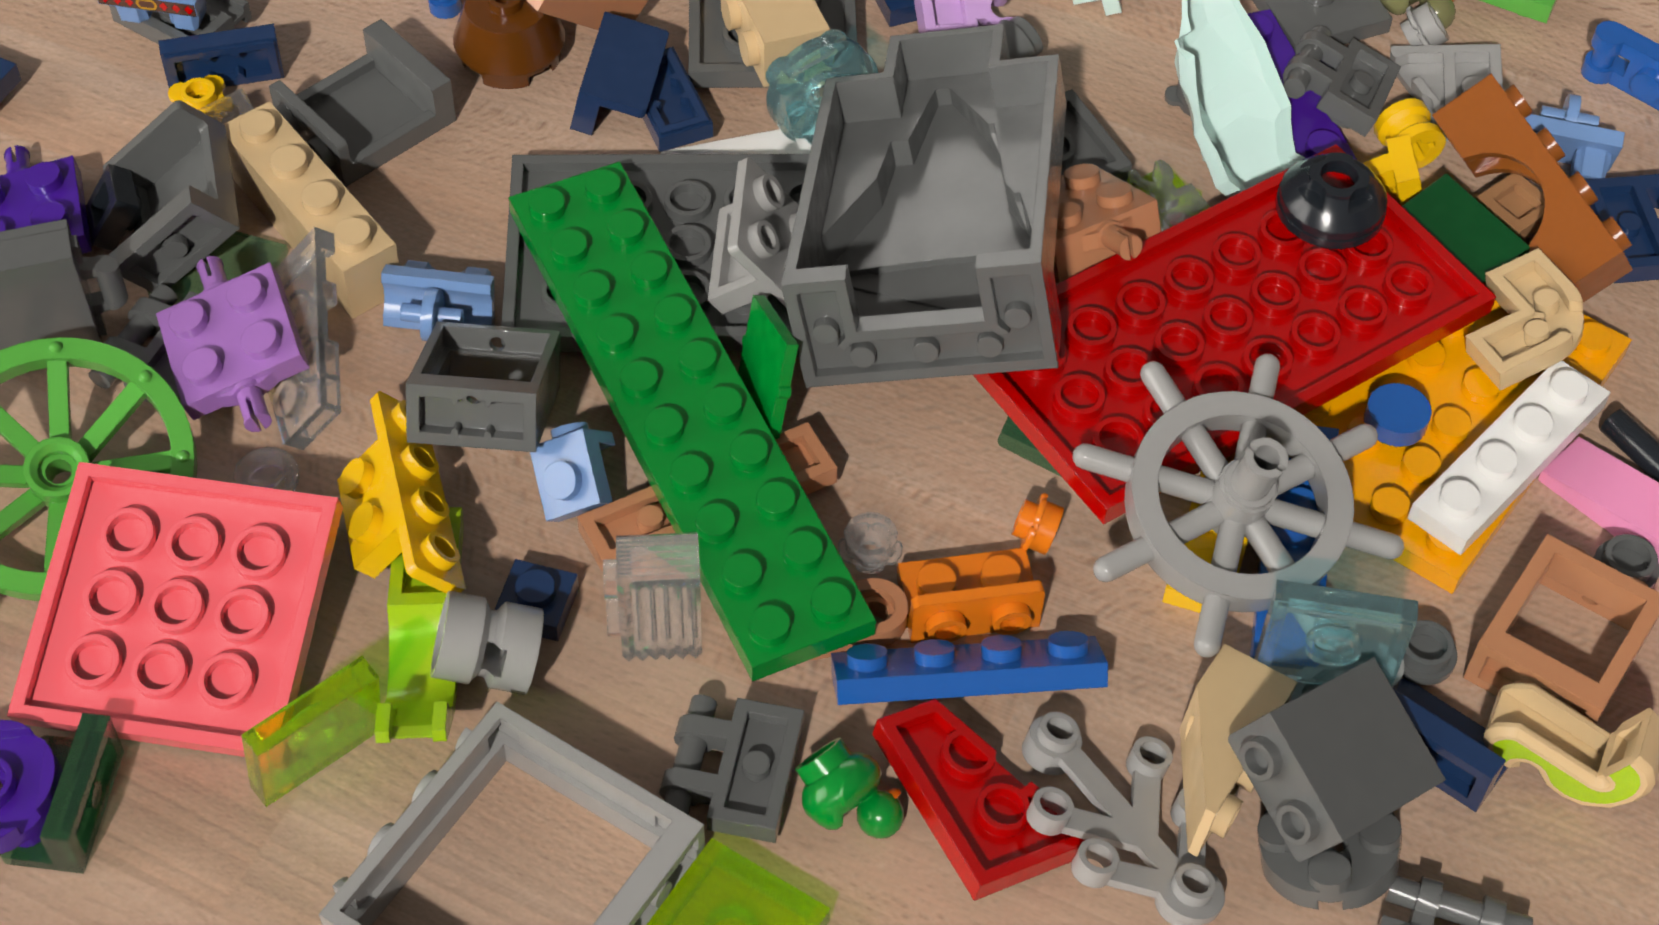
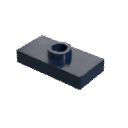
[158,23,285,88]
[643,47,713,152]

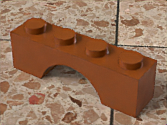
[1432,73,1633,303]

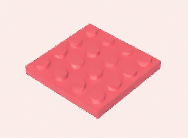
[7,462,343,763]

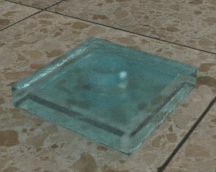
[1255,579,1418,686]

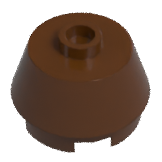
[453,0,565,89]

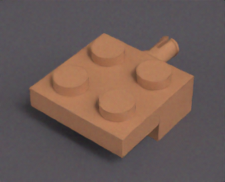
[1054,164,1161,283]

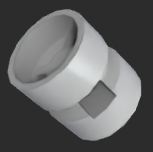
[430,590,544,695]

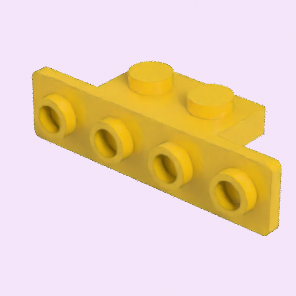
[337,391,466,594]

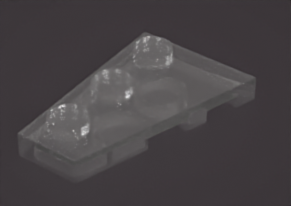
[268,227,341,450]

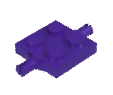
[0,145,92,254]

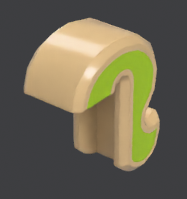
[1483,682,1659,808]

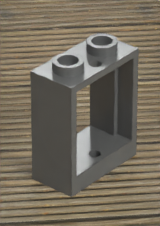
[406,321,561,453]

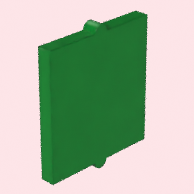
[738,295,799,439]

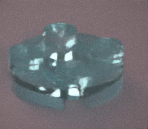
[766,29,878,145]

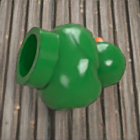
[795,737,904,839]

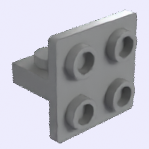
[708,157,798,314]

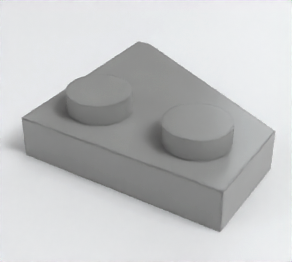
[1390,44,1503,141]

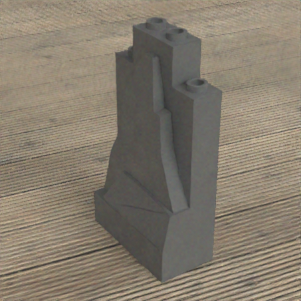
[781,24,1067,388]

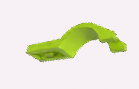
[374,507,464,743]

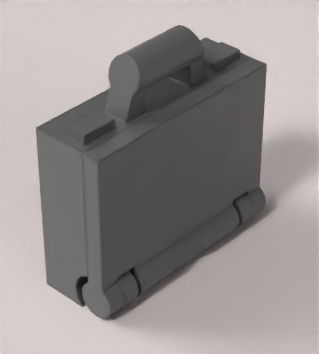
[0,219,128,350]

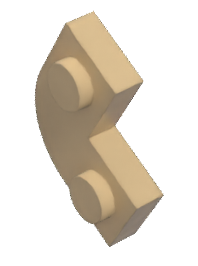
[1465,248,1584,391]

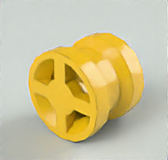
[1374,98,1446,169]

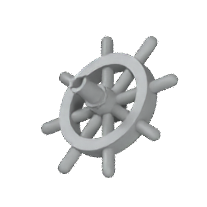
[1073,353,1404,658]

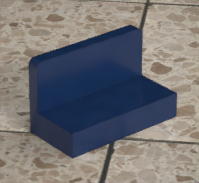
[570,11,669,136]
[1393,678,1508,812]

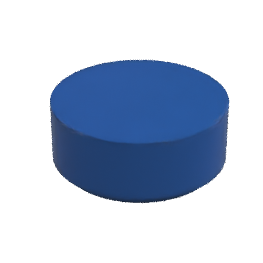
[1364,383,1432,447]

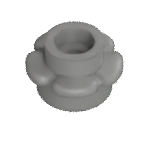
[1400,2,1449,45]

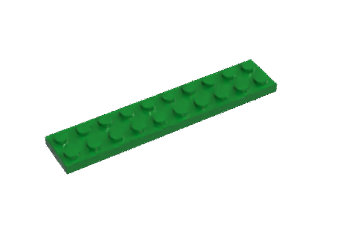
[508,161,876,682]

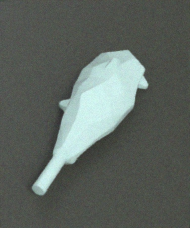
[1174,0,1305,198]

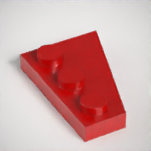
[872,699,1085,901]

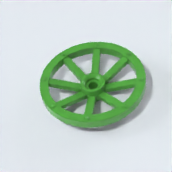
[0,337,198,601]

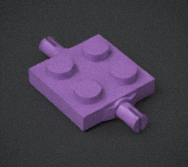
[156,256,310,432]

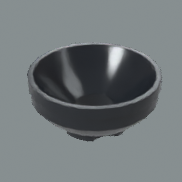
[1275,152,1388,249]

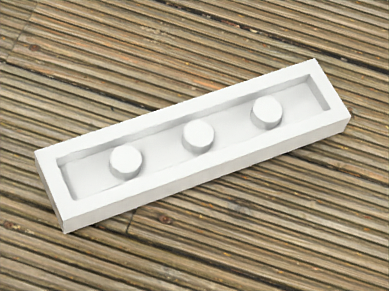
[1408,361,1611,556]

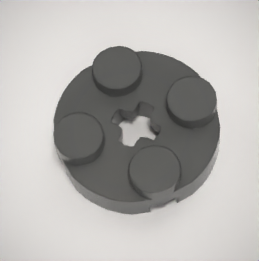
[1257,810,1402,910]

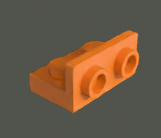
[897,548,1045,643]

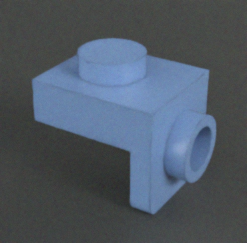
[530,422,615,522]

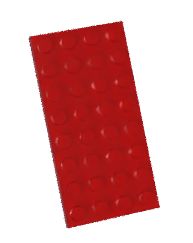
[973,144,1496,525]

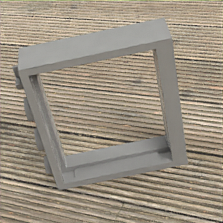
[319,702,705,925]

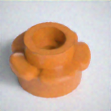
[1011,493,1064,555]

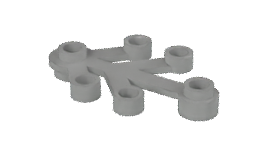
[1022,712,1225,925]

